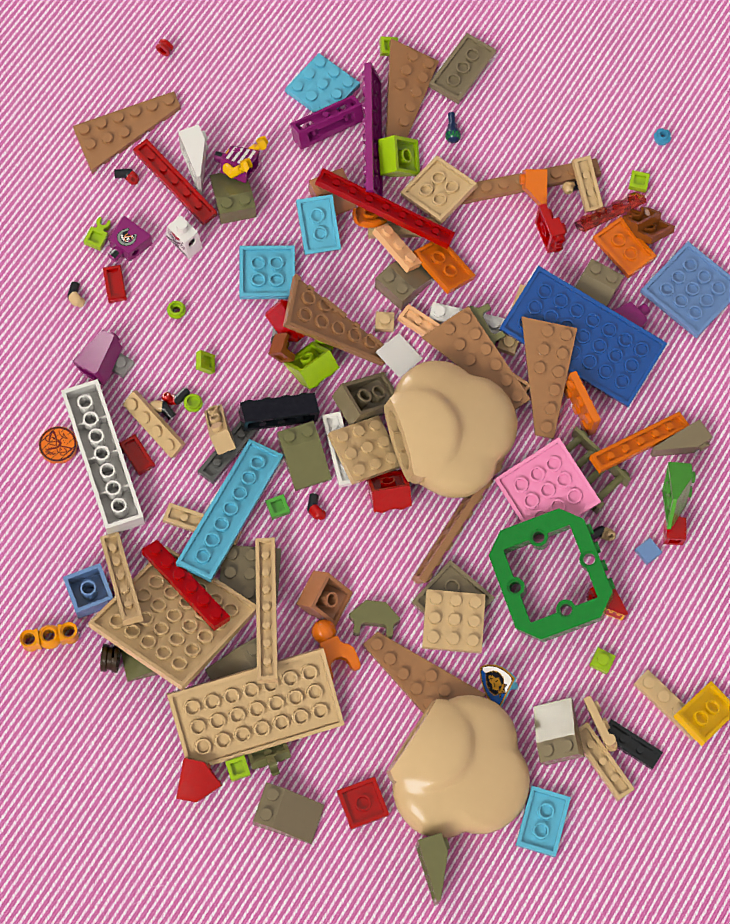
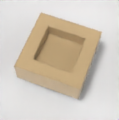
[375,311,394,333]

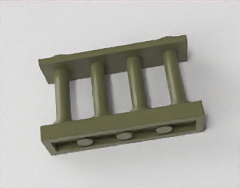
[565,426,631,515]

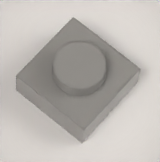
[112,353,134,379]

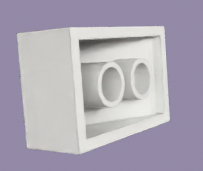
[178,125,209,194]

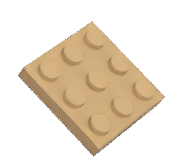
[401,155,478,224]
[327,415,401,485]
[422,589,486,654]

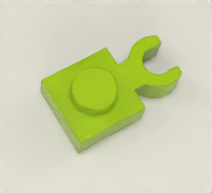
[83,217,111,251]

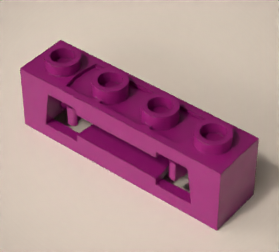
[290,95,364,150]

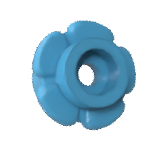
[654,128,671,146]

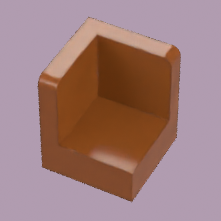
[268,333,295,363]

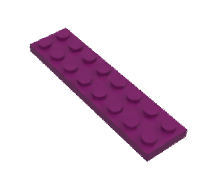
[362,62,383,197]

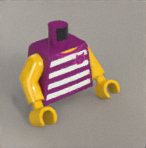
[214,136,268,183]

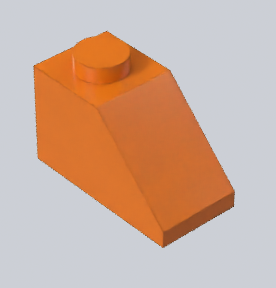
[519,169,547,206]

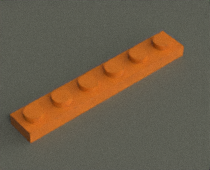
[588,411,689,474]

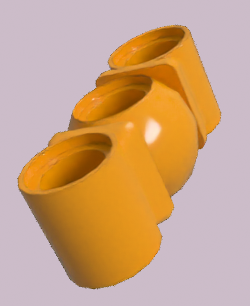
[20,622,80,652]

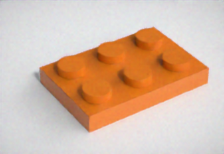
[592,217,657,278]
[413,242,476,295]
[564,371,601,436]

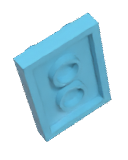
[296,194,341,255]
[515,786,571,857]

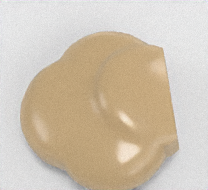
[384,361,518,498]
[386,695,530,838]

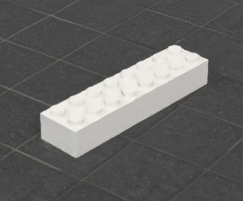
[61,379,145,535]

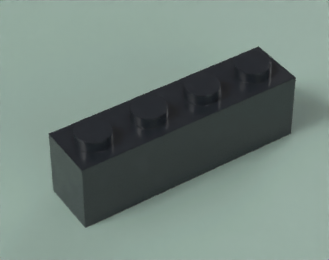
[239,392,320,432]

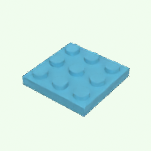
[285,53,360,113]
[239,245,295,299]

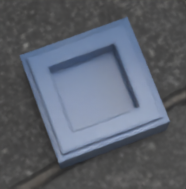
[634,538,663,565]

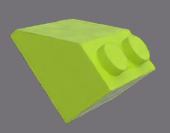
[378,135,420,177]
[284,342,339,389]

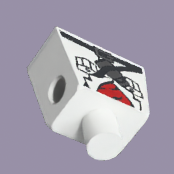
[166,216,203,259]

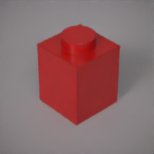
[663,516,686,545]

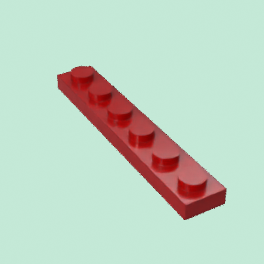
[133,139,217,226]
[141,540,230,631]

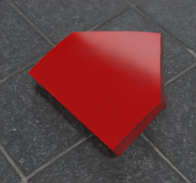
[176,757,223,802]

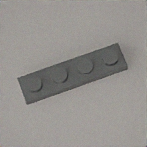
[198,420,260,484]

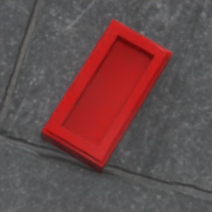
[103,265,127,303]
[119,434,155,476]

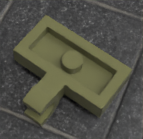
[247,743,291,776]

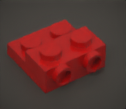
[535,203,567,253]

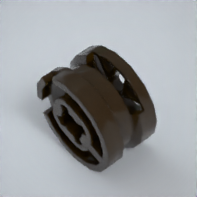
[100,644,121,673]

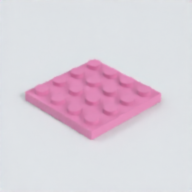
[494,438,602,543]

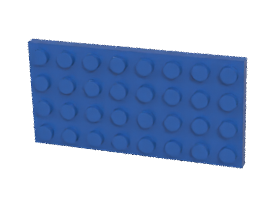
[499,265,667,408]

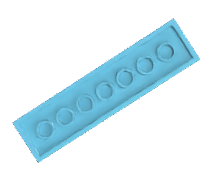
[176,439,283,582]

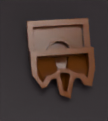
[623,207,675,244]

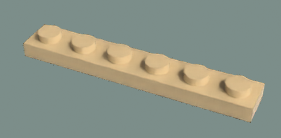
[100,532,143,626]

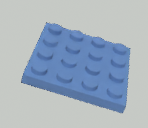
[640,241,730,339]

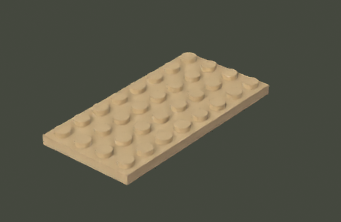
[167,647,345,765]

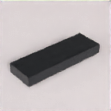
[608,719,663,770]

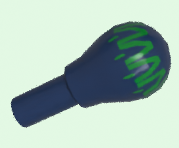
[445,112,461,143]

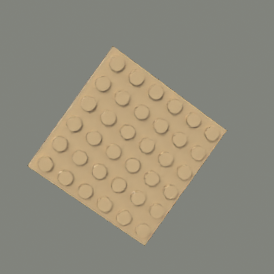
[88,546,256,691]

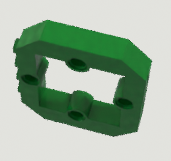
[489,508,616,642]

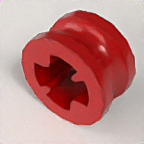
[155,39,174,56]

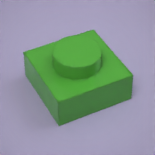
[265,494,290,520]

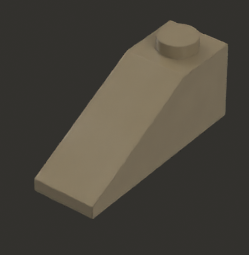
[650,419,713,457]

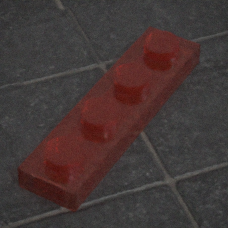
[574,192,647,232]

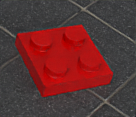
[337,776,389,830]

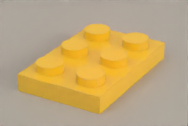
[673,681,730,746]

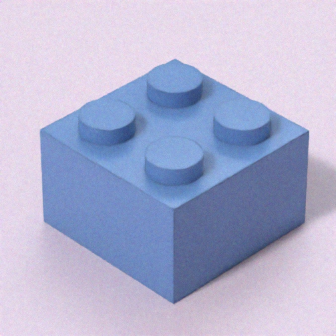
[63,563,113,619]

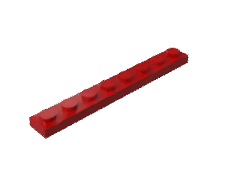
[315,168,455,249]

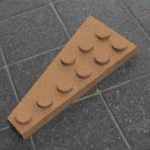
[385,38,439,138]
[73,91,181,174]
[283,274,385,366]
[421,306,531,410]
[521,317,577,439]
[363,632,486,713]

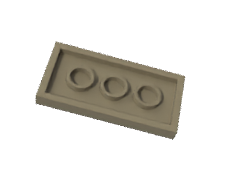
[429,33,497,105]

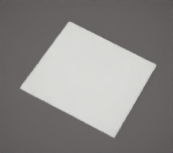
[376,333,423,378]

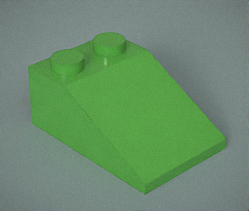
[662,462,696,529]

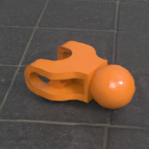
[311,619,361,680]

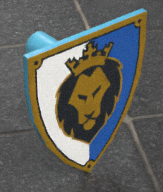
[480,664,518,707]

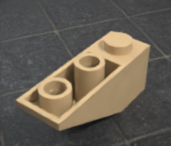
[204,404,236,455]

